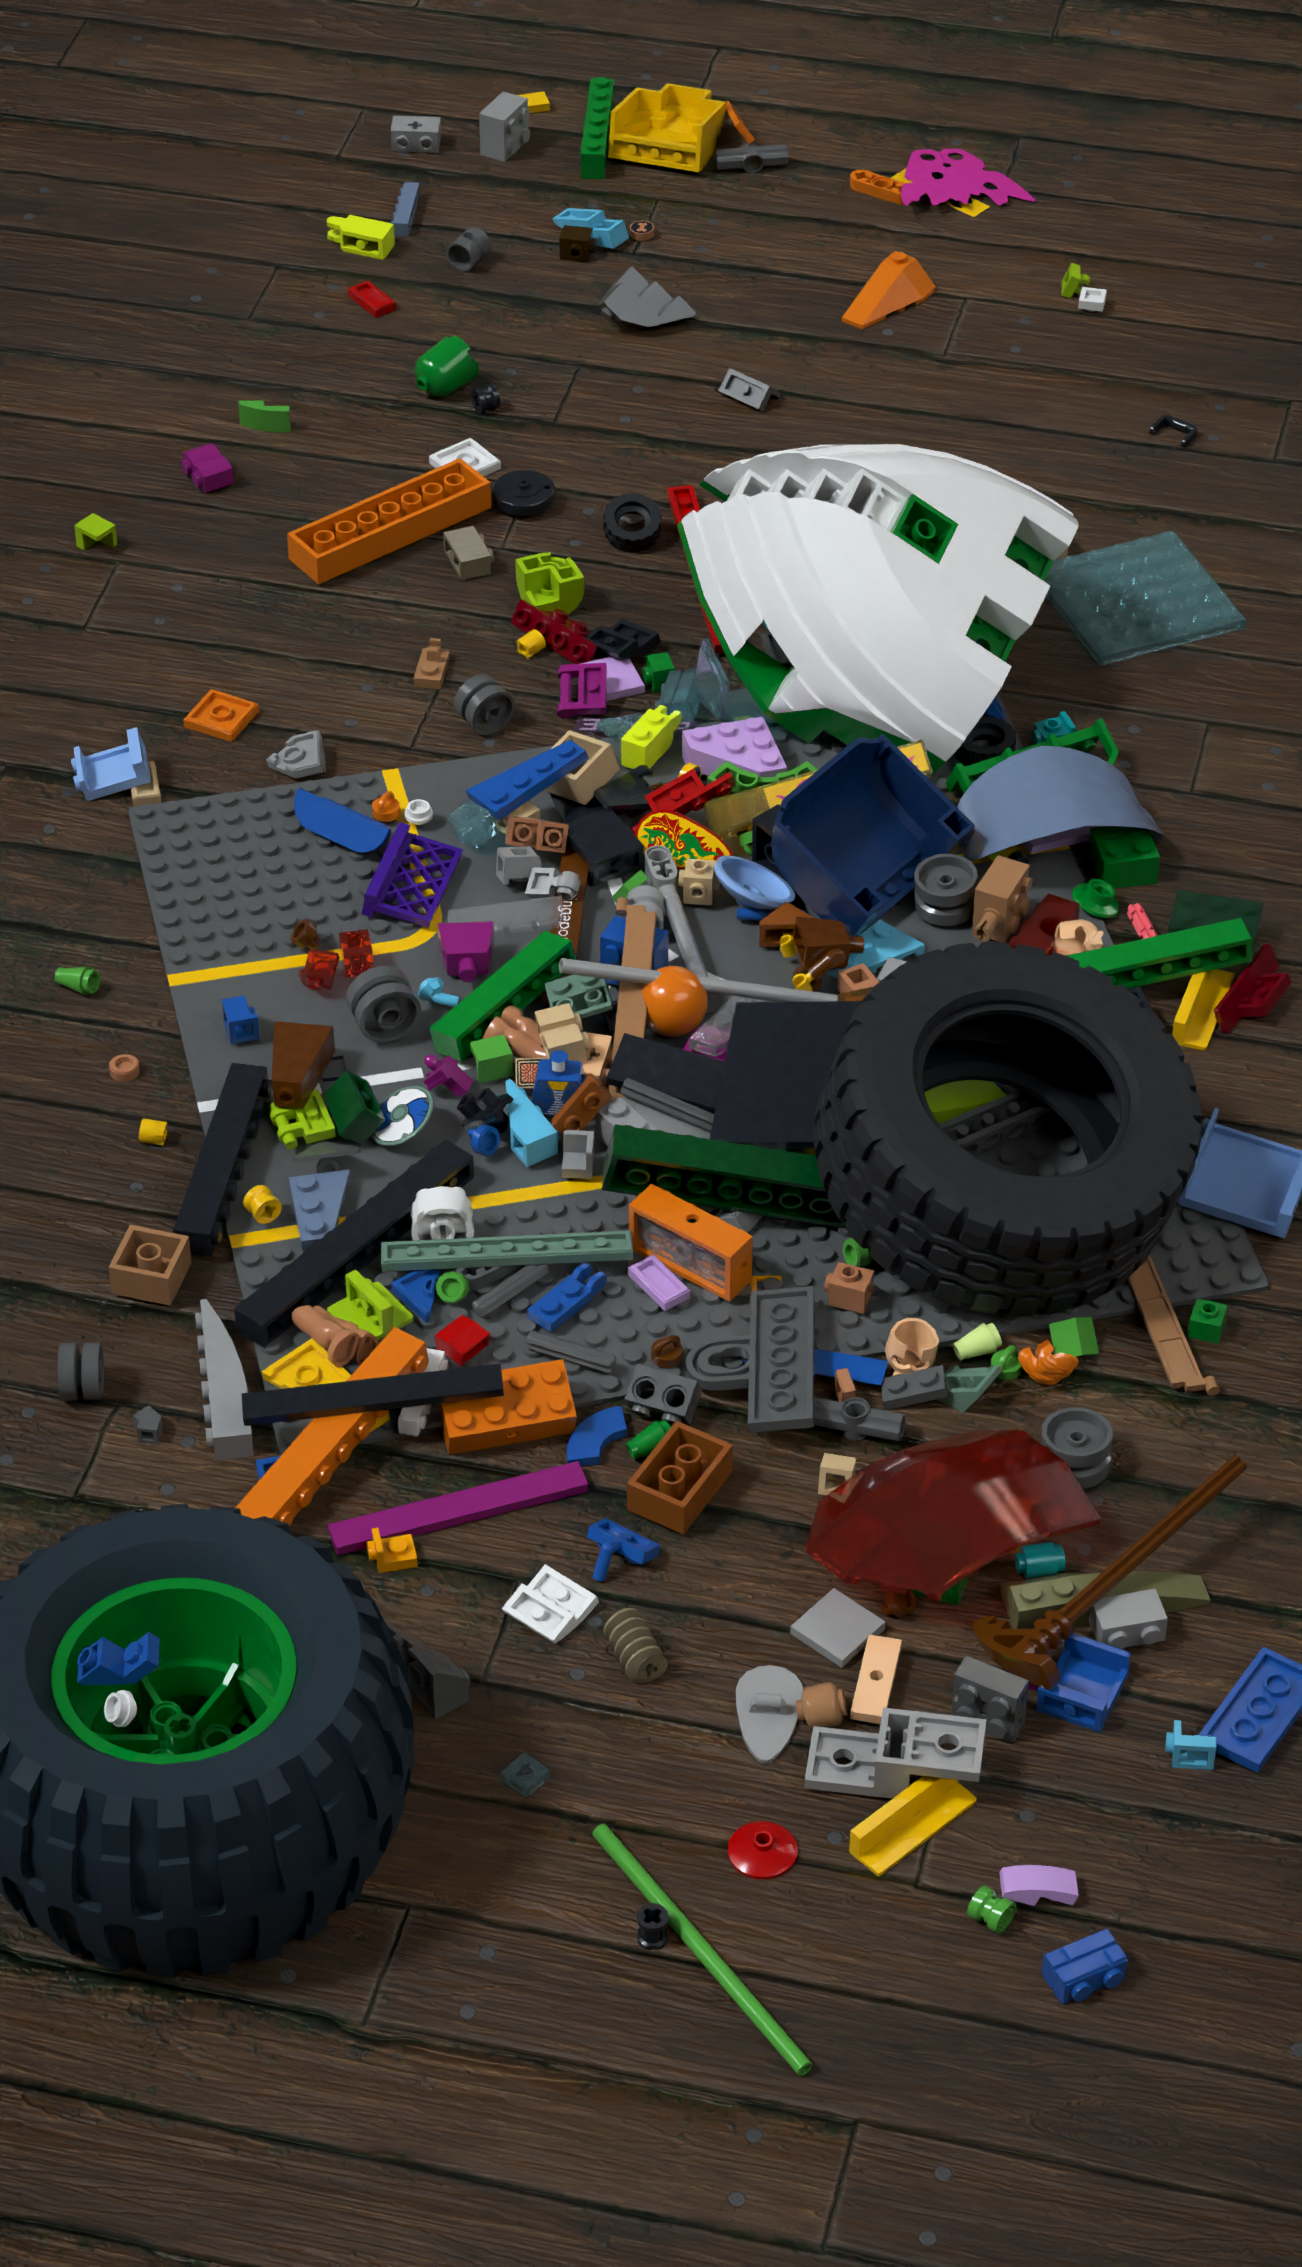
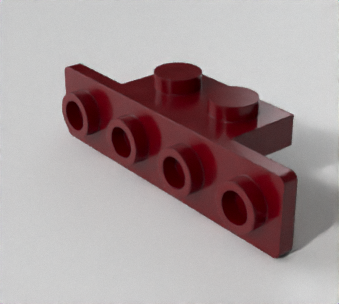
[511,599,597,664]
[1214,944,1292,1033]

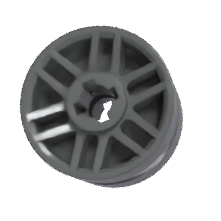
[454,674,515,735]
[58,1342,104,1401]

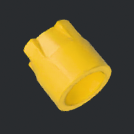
[516,629,546,659]
[139,1118,168,1146]

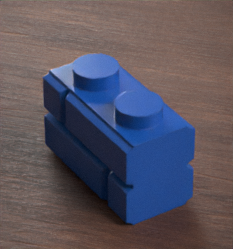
[1042,1929,1128,2004]

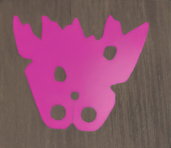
[901,148,1036,206]

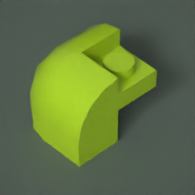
[515,552,584,614]

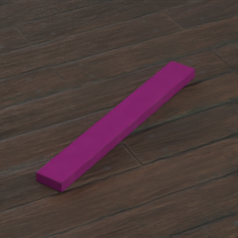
[327,1461,588,1556]

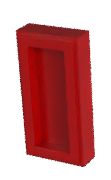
[348,280,396,318]

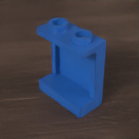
[1036,1633,1131,1733]

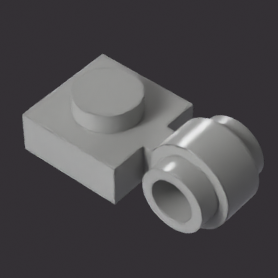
[525,867,581,899]

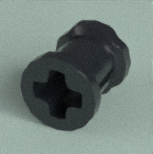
[636,1903,669,1950]

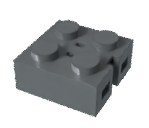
[952,1656,1029,1743]

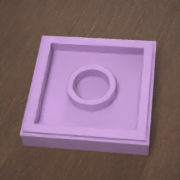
[578,657,645,701]

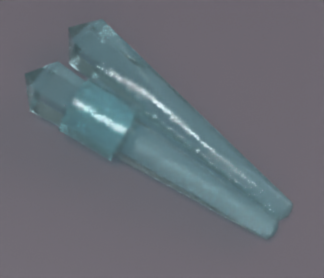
[596,713,642,738]

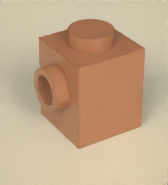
[824,1262,874,1314]

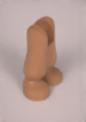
[483,1005,547,1059]
[291,1305,379,1367]

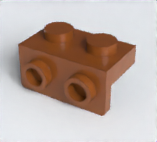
[551,1074,612,1135]

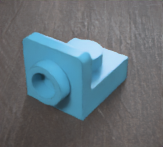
[1165,1720,1216,1770]

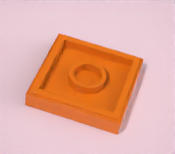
[183,689,259,742]

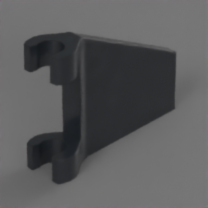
[593,765,653,811]

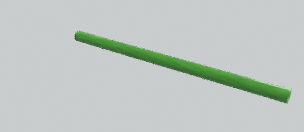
[592,1824,813,2076]

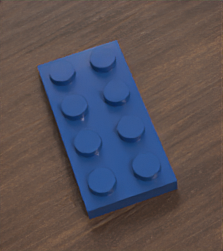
[1199,1647,1302,1773]

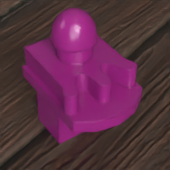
[423,1054,474,1098]

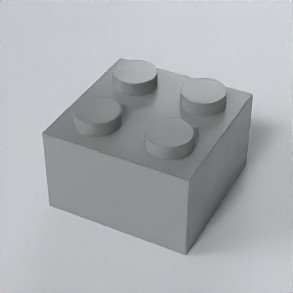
[479,91,530,162]

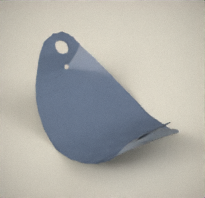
[957,746,1168,862]

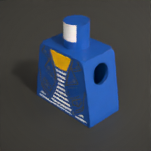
[531,1051,586,1116]

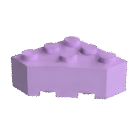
[682,716,787,777]

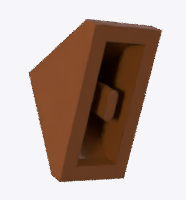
[759,902,814,947]

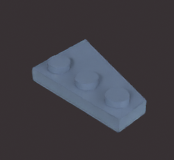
[289,1169,350,1250]

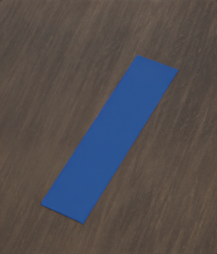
[744,1349,888,1385]

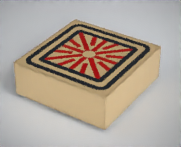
[515,1058,545,1089]

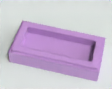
[628,1254,690,1311]

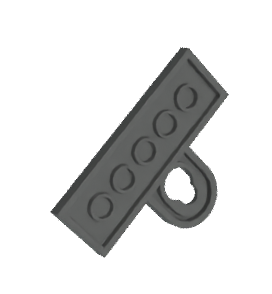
[686,1286,815,1433]

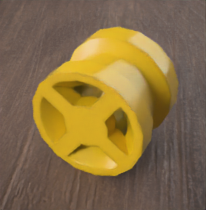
[243,1185,282,1224]

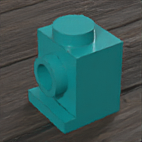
[1031,711,1076,745]

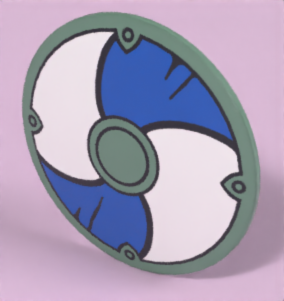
[371,1086,433,1146]

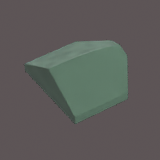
[936,1364,1002,1412]

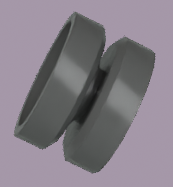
[914,853,978,926]
[346,966,421,1043]
[1040,1407,1113,1489]

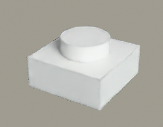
[1078,287,1107,312]

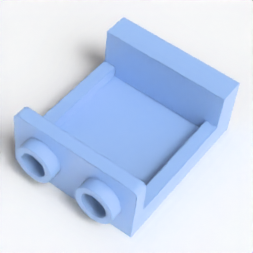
[71,727,151,801]

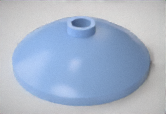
[714,856,795,910]

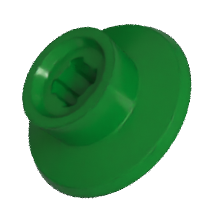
[1071,879,1119,918]

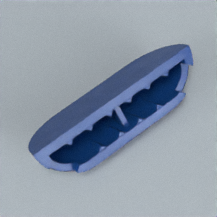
[294,788,392,853]

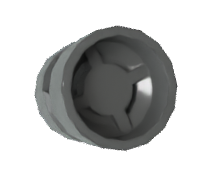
[446,227,491,272]

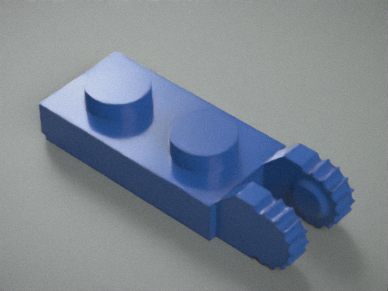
[527,1262,607,1332]

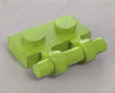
[269,1089,336,1150]

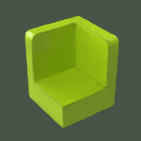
[74,513,117,550]

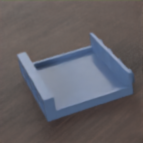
[1178,1108,1302,1239]

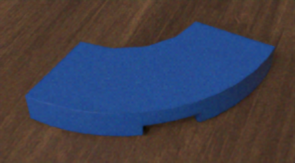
[567,1406,627,1466]

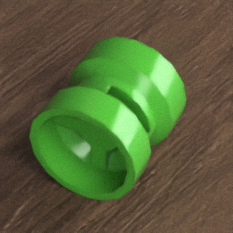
[967,1885,1016,1934]

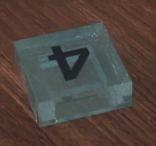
[501,1752,550,1798]

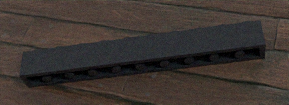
[234,1140,474,1348]

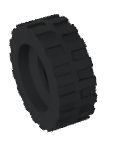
[603,493,662,553]
[954,716,1016,766]

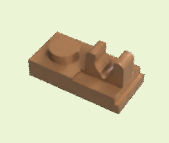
[413,638,450,689]

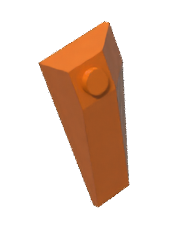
[842,251,936,329]

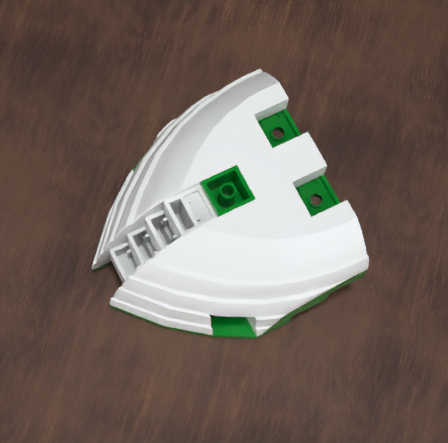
[677,444,1079,776]

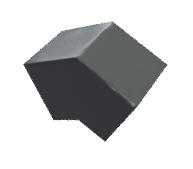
[133,1405,163,1444]

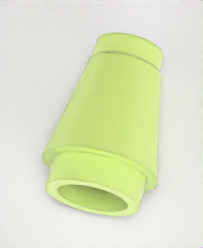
[952,1323,1002,1361]

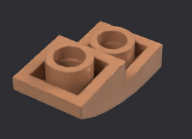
[505,815,569,853]

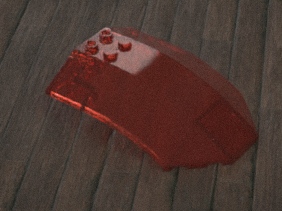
[805,1429,1101,1600]

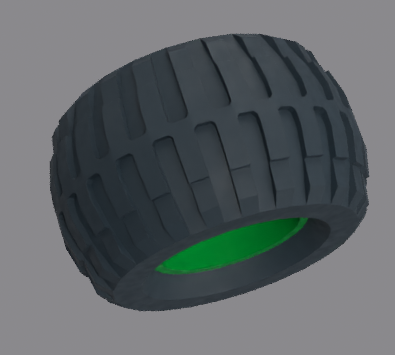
[0,1503,415,1978]

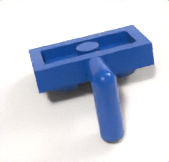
[586,1518,661,1581]

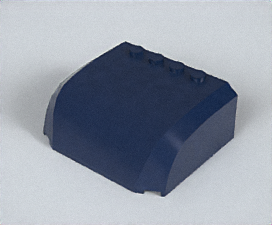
[771,734,975,936]

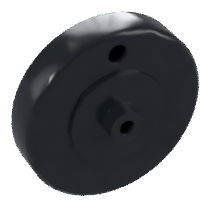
[492,470,555,516]

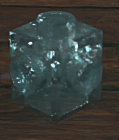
[448,800,498,849]

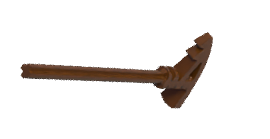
[972,1455,1247,1690]

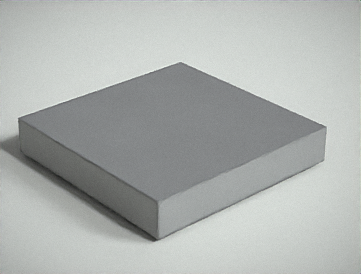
[790,1588,885,1668]

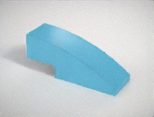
[553,208,629,249]

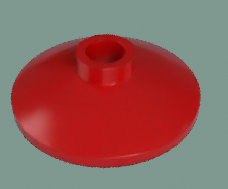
[728,1821,798,1880]

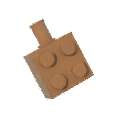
[972,855,1032,943]

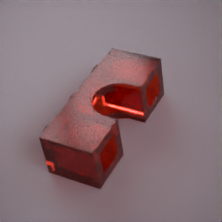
[1009,893,1080,956]

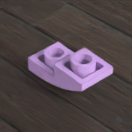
[999,1865,1079,1906]

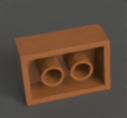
[627,1421,733,1535]

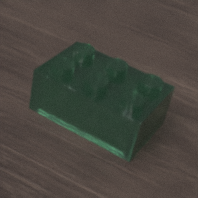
[1168,890,1264,966]

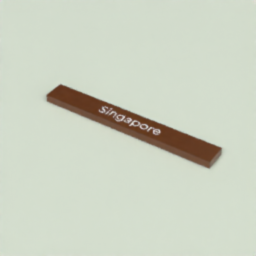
[541,844,588,1004]

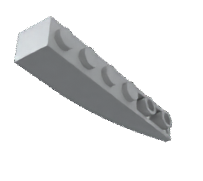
[195,1299,254,1460]

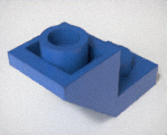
[77,1632,160,1685]

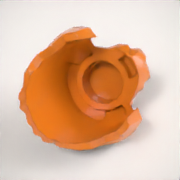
[1018,1339,1079,1385]

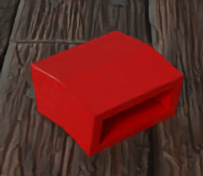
[434,1315,490,1367]

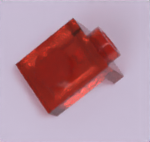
[298,948,340,991]

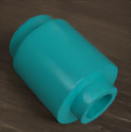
[1015,1542,1066,1579]

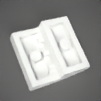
[502,1564,599,1644]

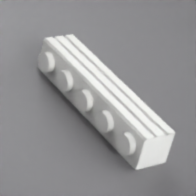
[398,1348,448,1436]

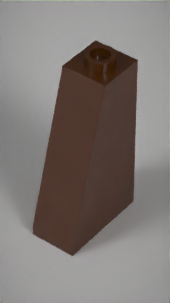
[272,1021,336,1109]

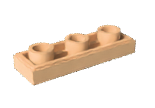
[850,1635,902,1724]

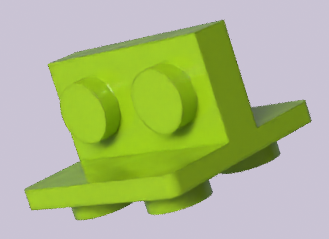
[327,1269,413,1340]

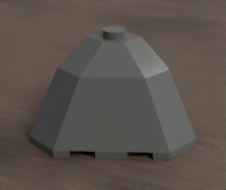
[598,266,696,330]

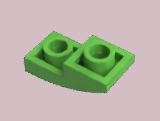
[238,400,291,433]

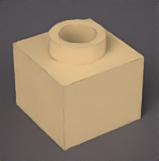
[818,1453,857,1499]

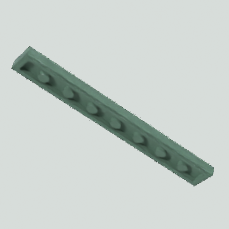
[381,1231,633,1272]

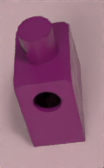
[438,921,494,983]

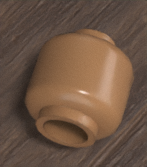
[796,1682,848,1730]

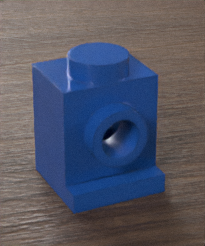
[222,995,260,1044]

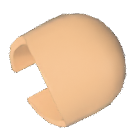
[1055,919,1104,956]
[885,1318,939,1376]

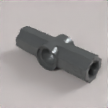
[714,142,788,173]
[814,1397,906,1441]

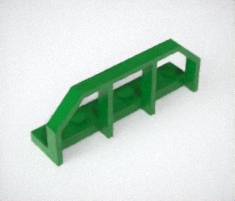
[945,718,1119,793]

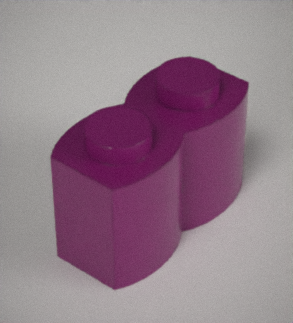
[181,443,234,493]

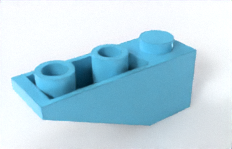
[506,1079,560,1167]

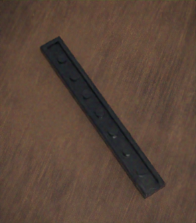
[241,1363,504,1426]

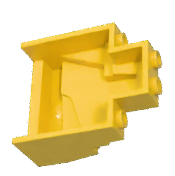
[608,83,727,172]

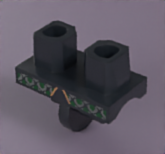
[457,1088,514,1134]

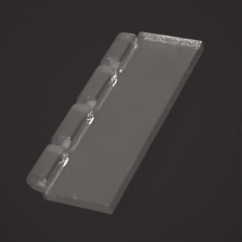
[448,895,564,937]

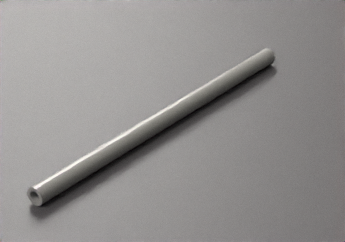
[559,958,848,1002]

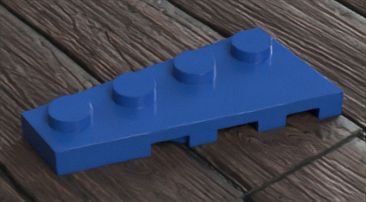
[466,740,589,820]

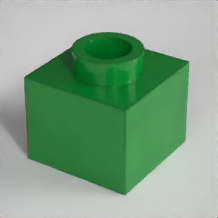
[643,652,675,693]
[1188,1298,1228,1344]

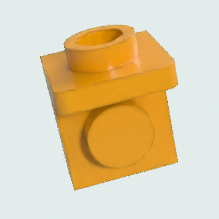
[367,1527,418,1573]

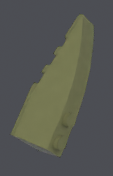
[999,1571,1211,1629]

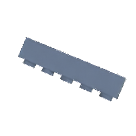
[391,182,420,237]

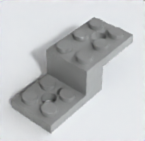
[804,1707,987,1799]

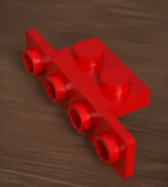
[632,768,736,835]

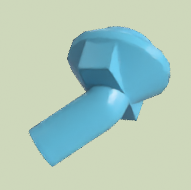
[418,977,459,1007]

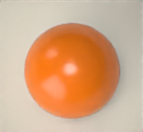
[642,966,708,1037]

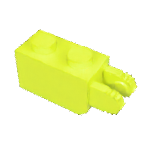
[327,215,395,260]
[621,705,683,769]

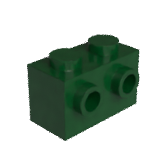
[323,1070,385,1145]

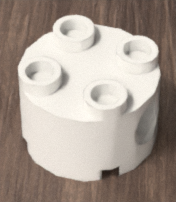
[411,1186,474,1241]

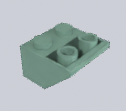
[545,975,615,1020]

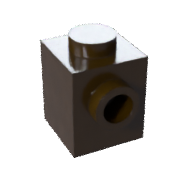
[559,225,597,262]

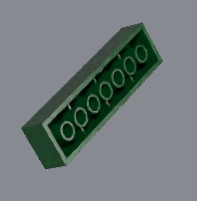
[602,1124,846,1228]

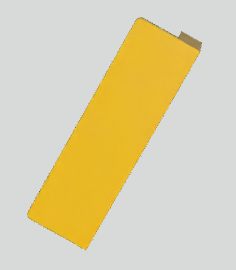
[1172,969,1235,1051]
[849,1776,977,1876]

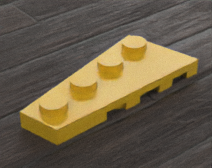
[261,1338,390,1433]

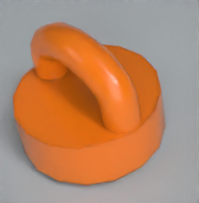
[372,791,400,822]

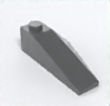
[384,1620,471,1719]

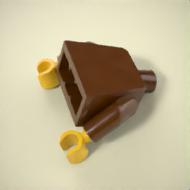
[779,917,864,991]

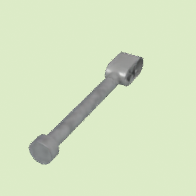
[645,845,723,1013]

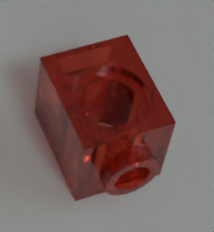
[339,929,374,978]

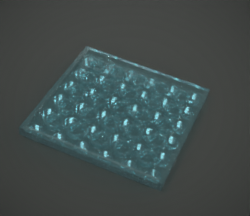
[1044,531,1246,666]

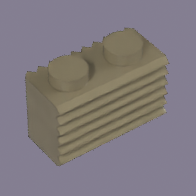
[443,525,494,581]

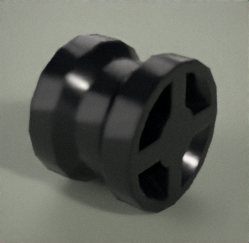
[471,383,500,413]

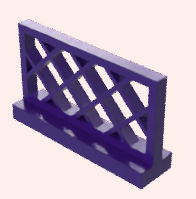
[362,822,463,928]

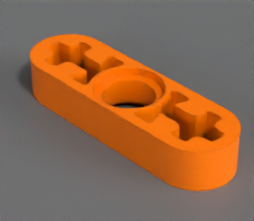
[850,170,913,205]

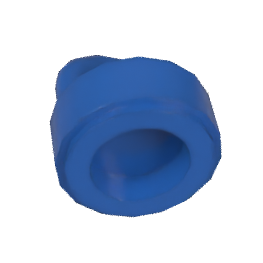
[467,1125,500,1156]

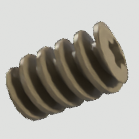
[604,1608,668,1683]

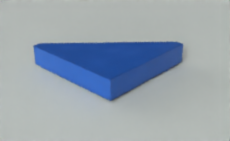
[391,1269,441,1323]

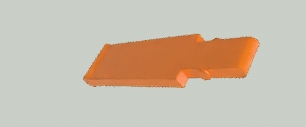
[726,101,755,144]

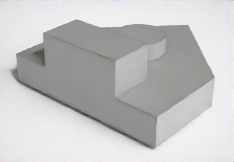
[266,730,326,779]

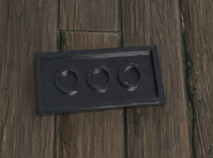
[606,1033,725,1114]

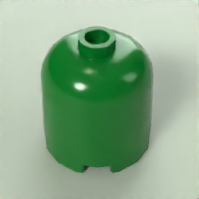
[414,335,479,398]

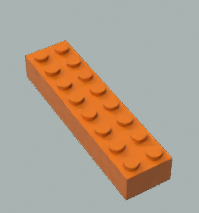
[287,458,491,584]

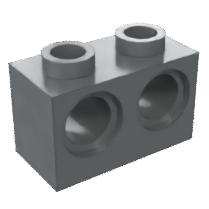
[625,1364,702,1426]

